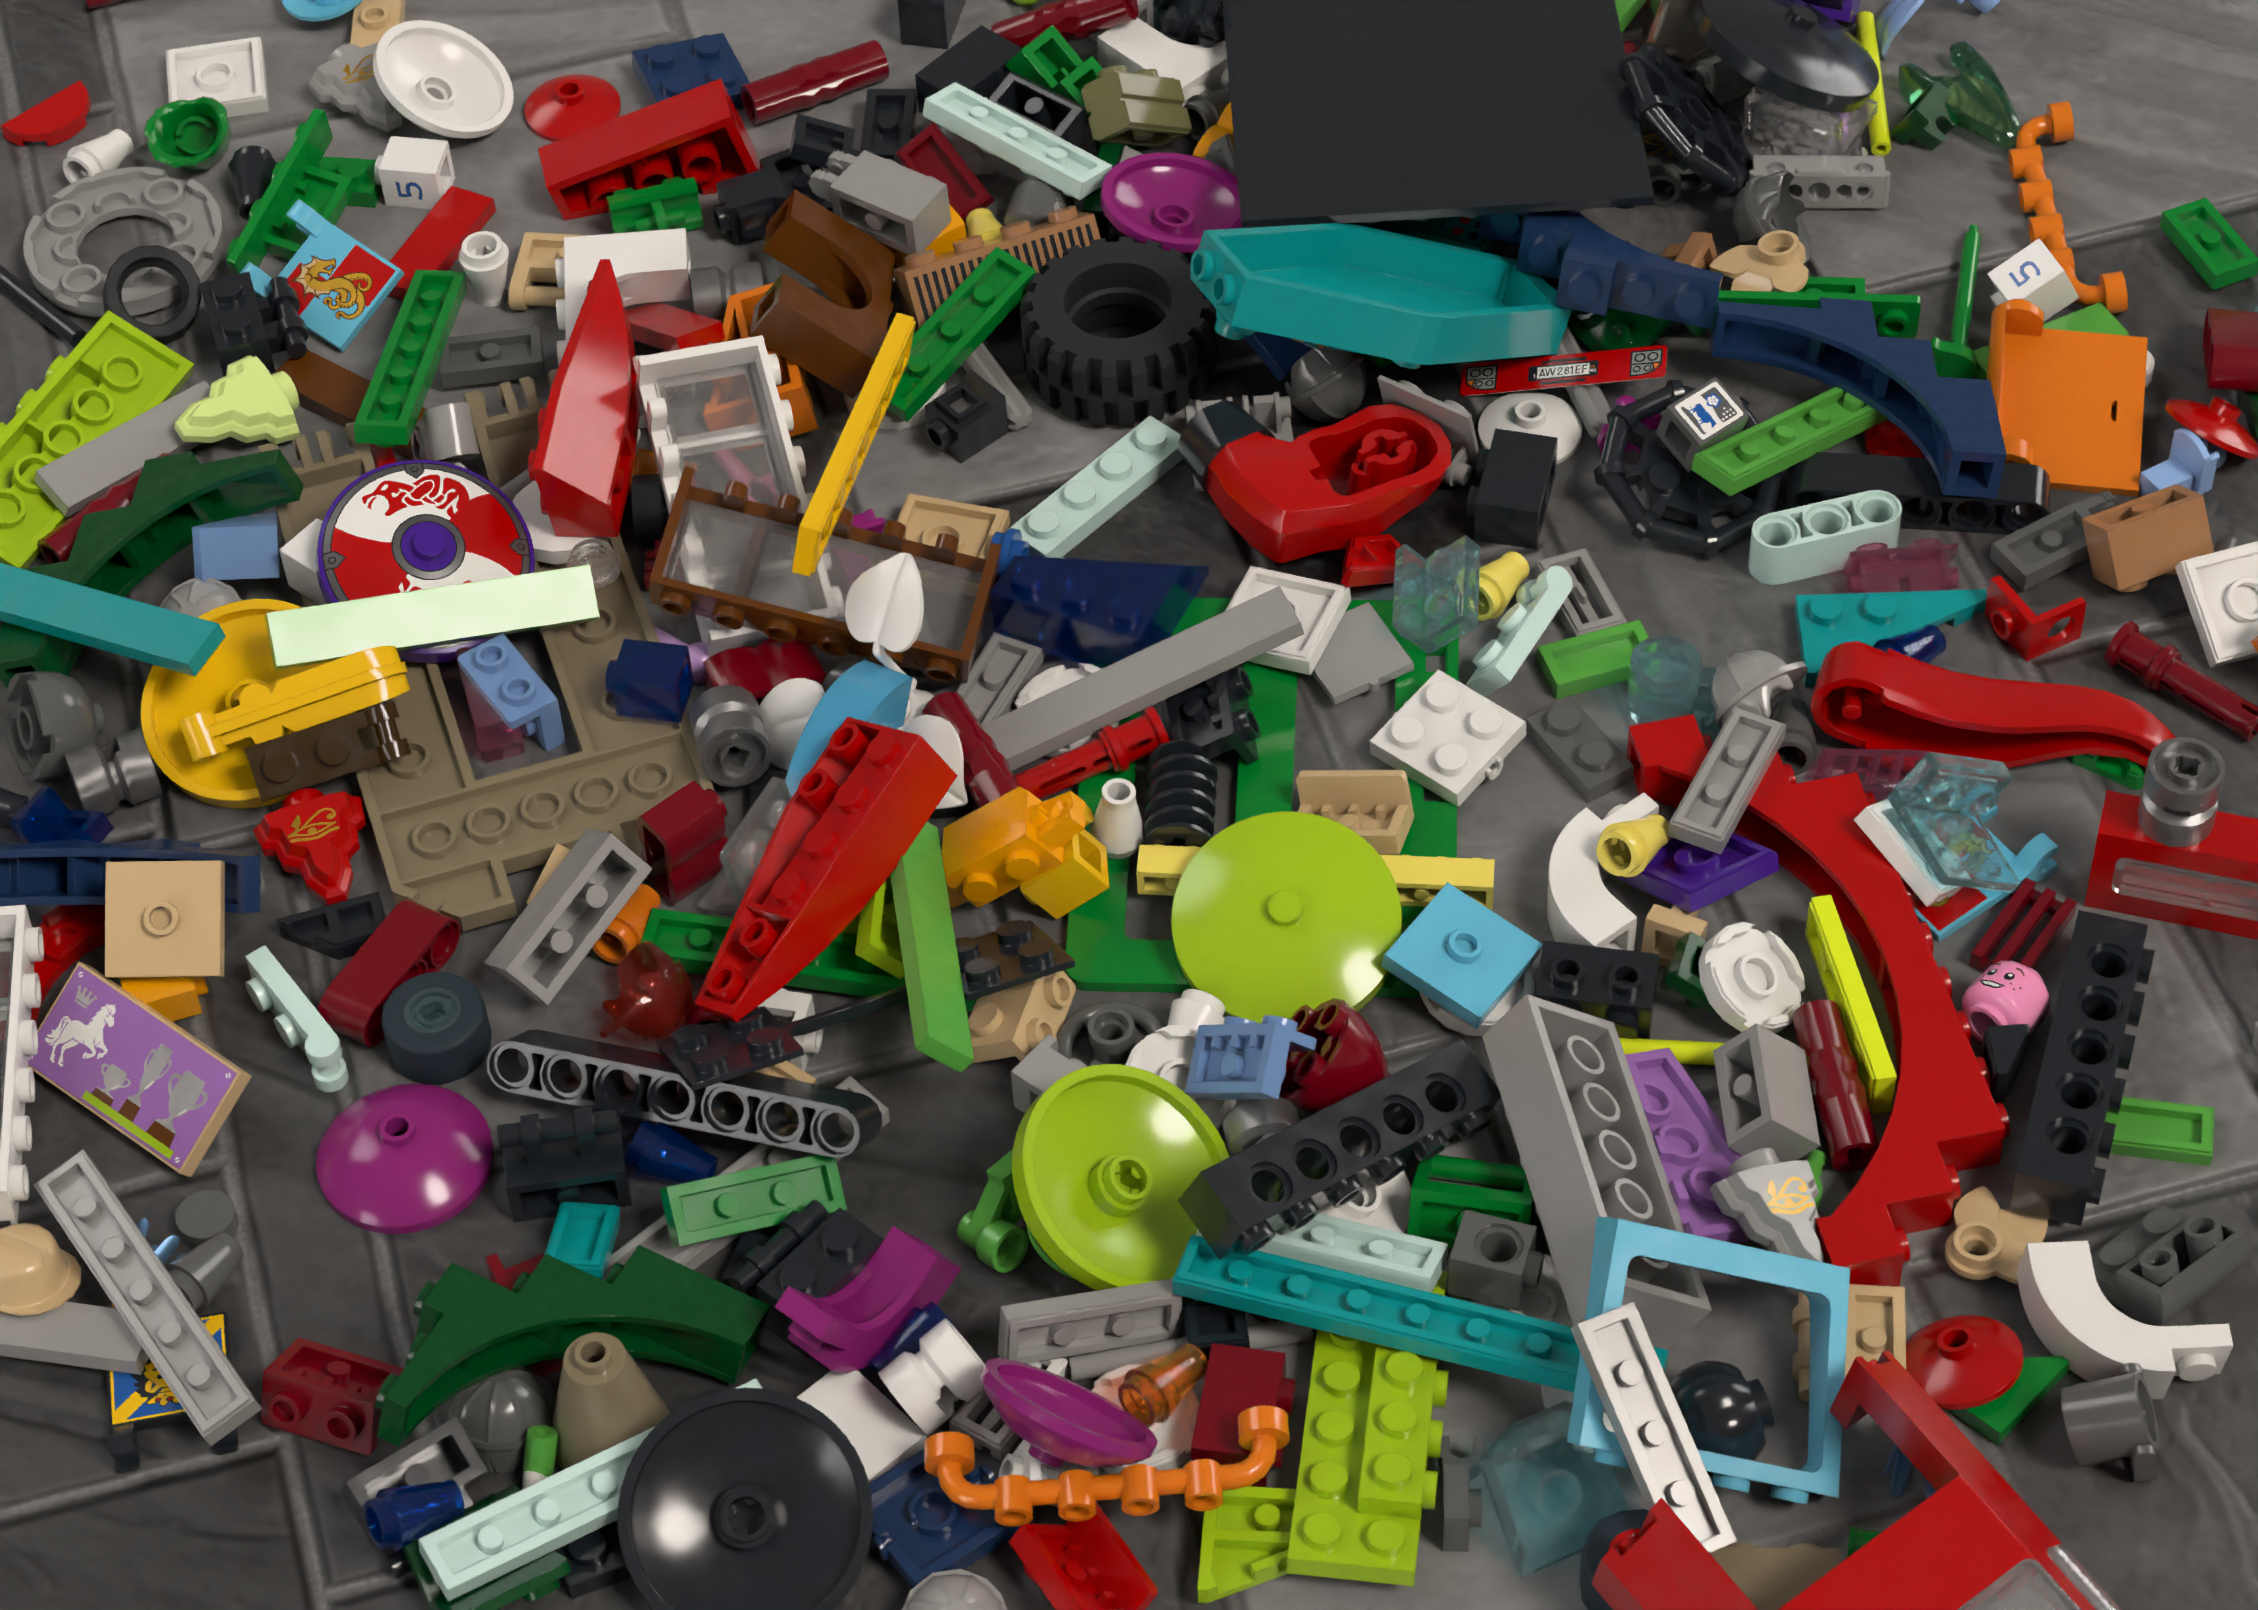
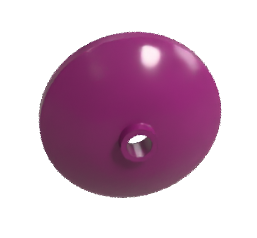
[1100,152,1242,255]
[316,1083,494,1234]
[980,1358,1158,1468]

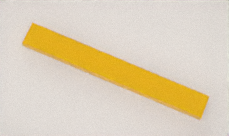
[792,313,916,577]

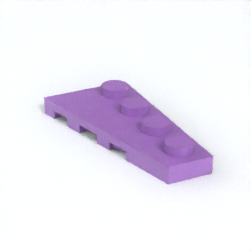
[1625,1048,1753,1244]

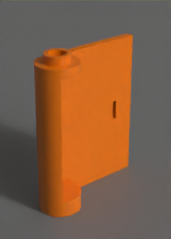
[1986,299,2148,497]

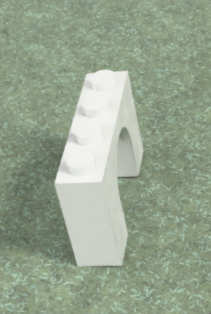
[1097,1,1229,107]
[555,228,696,428]

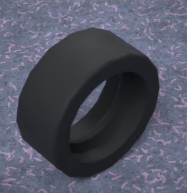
[102,245,202,345]

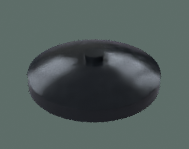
[1693,0,1879,113]
[617,1388,874,1610]

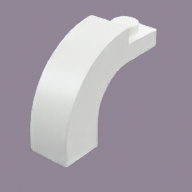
[1547,792,1659,951]
[2016,1241,2233,1399]

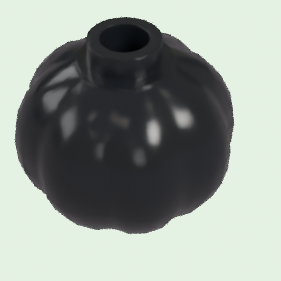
[1670,1361,1774,1477]

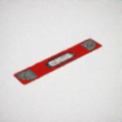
[1460,345,1668,396]

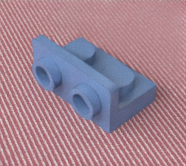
[457,633,566,752]
[1184,1015,1317,1100]

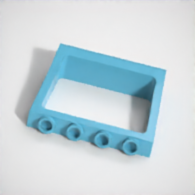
[1567,1216,1850,1504]

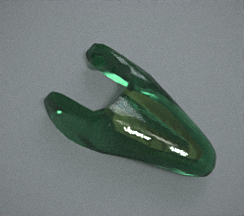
[1898,41,2022,148]

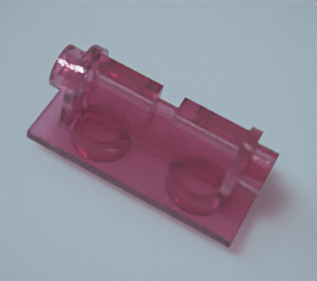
[1843,538,1959,593]

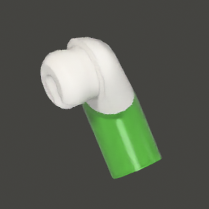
[522,1425,558,1490]

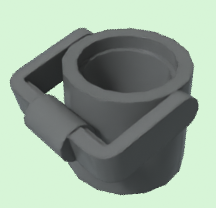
[2061,1363,2160,1482]

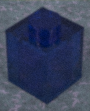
[606,639,694,723]

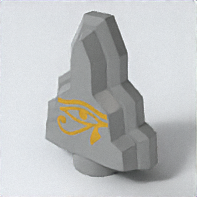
[308,42,403,133]
[1710,1148,1824,1263]

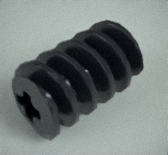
[1142,740,1218,847]

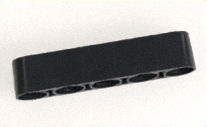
[1786,452,2051,535]

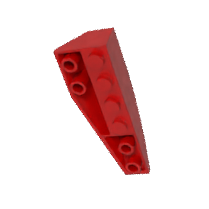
[528,259,640,537]
[694,717,958,1022]

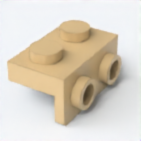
[1296,770,1415,855]
[968,971,1076,1064]

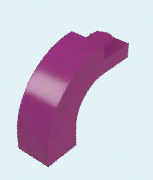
[775,1226,962,1373]

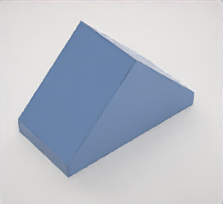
[192,510,280,581]

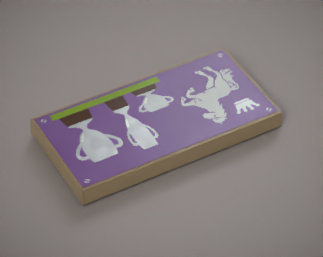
[28,962,252,1177]

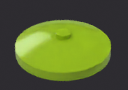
[1171,811,1402,1023]
[1012,1064,1230,1290]

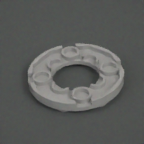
[23,167,226,318]

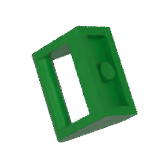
[1407,1155,1535,1249]

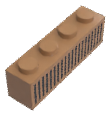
[892,206,1101,330]

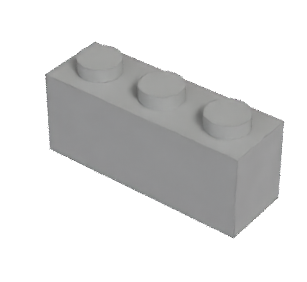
[483,828,653,1005]

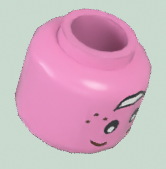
[1962,961,2050,1043]

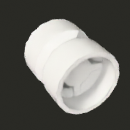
[878,1318,985,1436]

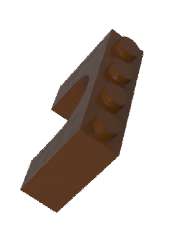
[750,189,895,399]

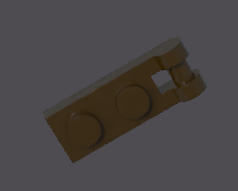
[244,701,412,802]

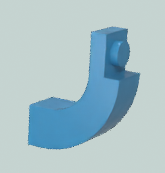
[782,659,913,800]

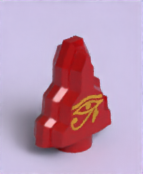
[253,788,367,905]

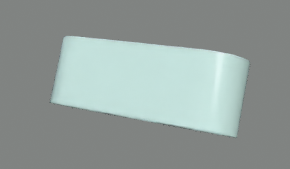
[1748,490,1902,585]

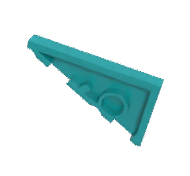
[1794,589,1987,688]

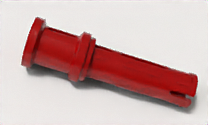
[1014,705,1170,800]

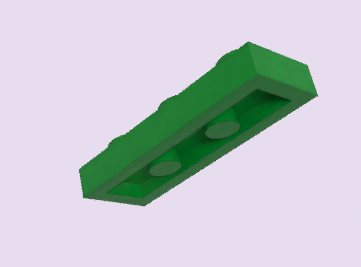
[659,1155,847,1248]

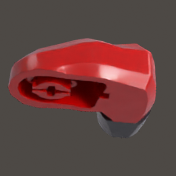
[1178,400,1451,563]

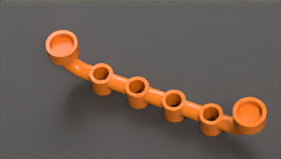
[2008,101,2128,314]
[924,1406,1289,1527]

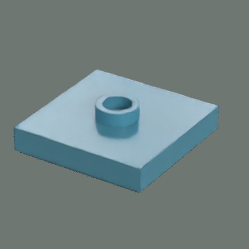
[1381,882,1543,1029]

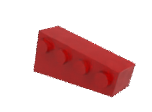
[538,78,760,221]

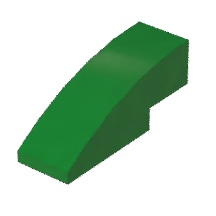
[1005,25,1137,150]

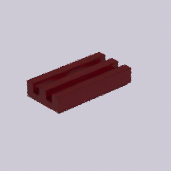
[1969,878,2077,972]

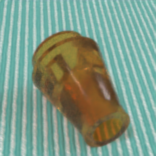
[1118,1343,1208,1426]

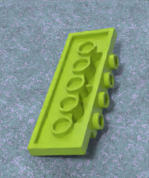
[0,310,194,569]
[1287,1270,1449,1586]

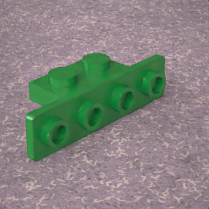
[226,108,355,275]
[1710,277,1921,338]

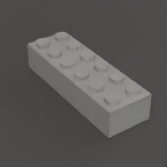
[1482,994,1712,1350]

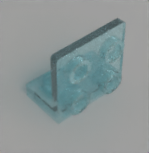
[1887,752,2021,892]

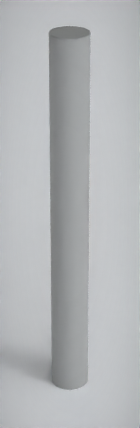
[1068,1321,1313,1381]

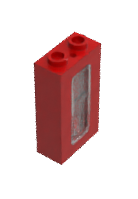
[2084,790,2258,940]

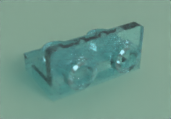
[1392,535,1480,655]

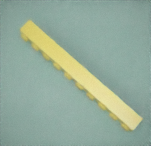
[1136,844,1495,910]

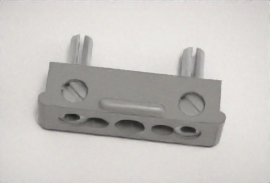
[1749,146,1891,209]

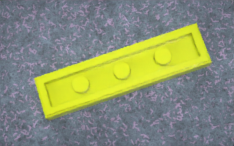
[1805,895,1897,1115]

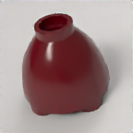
[1279,998,1392,1113]

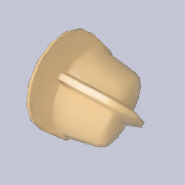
[0,1223,82,1316]

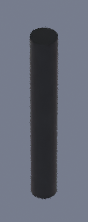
[0,264,87,348]

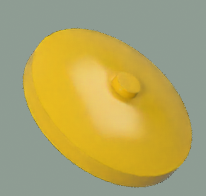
[141,599,357,809]

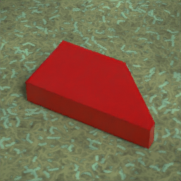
[1341,534,1422,587]

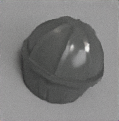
[1732,170,1811,263]
[1285,347,1367,422]
[448,1368,556,1474]

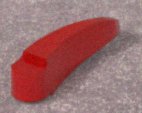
[1810,641,2176,773]

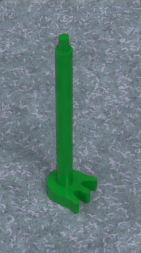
[1931,224,1981,379]

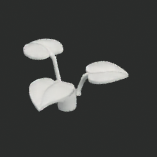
[759,553,968,809]

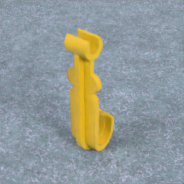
[179,646,410,762]

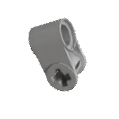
[411,402,480,465]

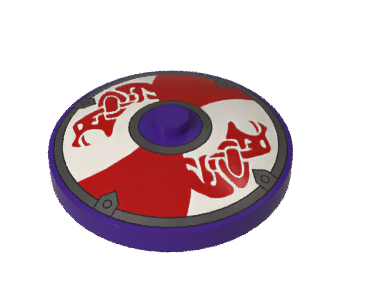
[316,460,535,663]

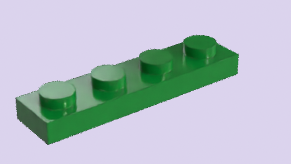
[887,247,1036,422]

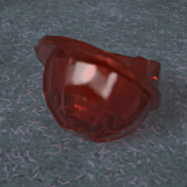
[597,941,692,1042]

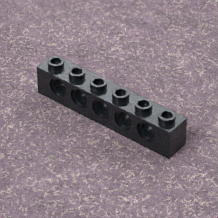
[2009,910,2155,1226]
[1178,1039,1501,1260]

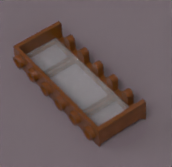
[649,466,1002,683]

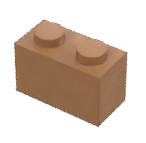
[2081,484,2214,592]

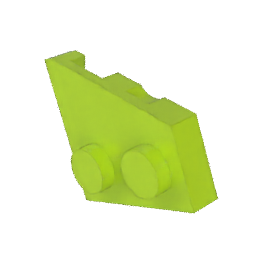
[1197,1486,1296,1603]

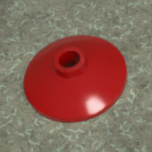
[524,74,621,142]
[2164,397,2258,460]
[1906,1315,2024,1410]

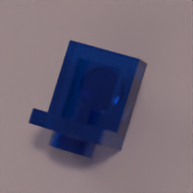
[11,787,114,844]

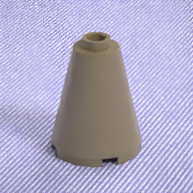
[552,1332,670,1471]

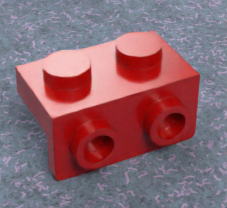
[1009,1502,1158,1610]

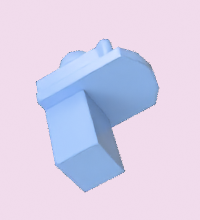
[2139,428,2227,496]

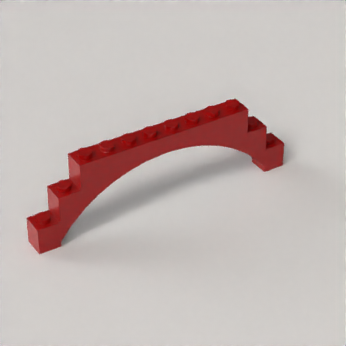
[1627,714,2010,1287]

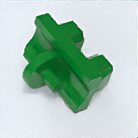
[607,176,704,234]

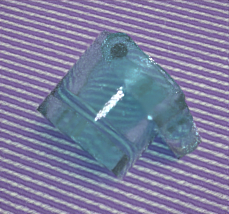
[1626,635,1717,734]

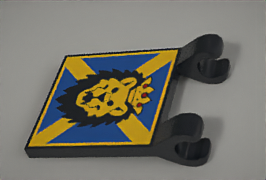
[107,1311,239,1474]

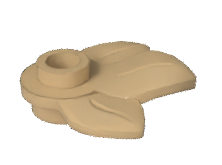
[1709,230,1809,292]
[1945,1186,2048,1284]

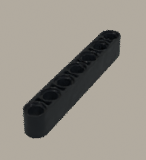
[487,1029,882,1158]

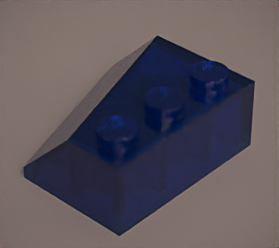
[991,555,1209,669]

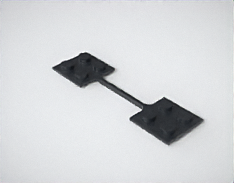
[655,920,1075,1091]

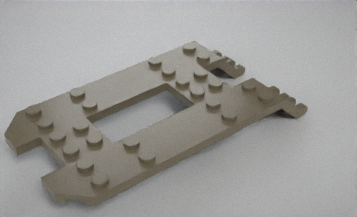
[258,369,715,932]

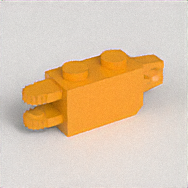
[941,786,1086,908]

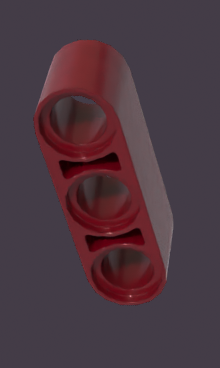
[2202,308,2258,393]
[318,899,461,1047]

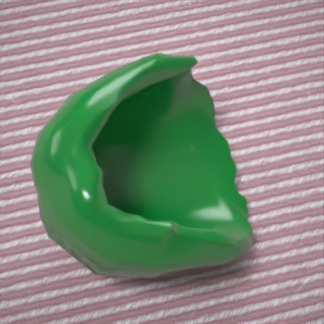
[144,96,231,170]

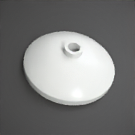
[373,20,514,138]

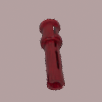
[2104,621,2258,742]

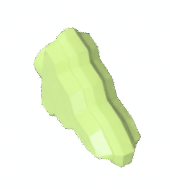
[174,355,300,445]

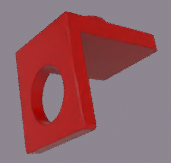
[1984,575,2087,662]

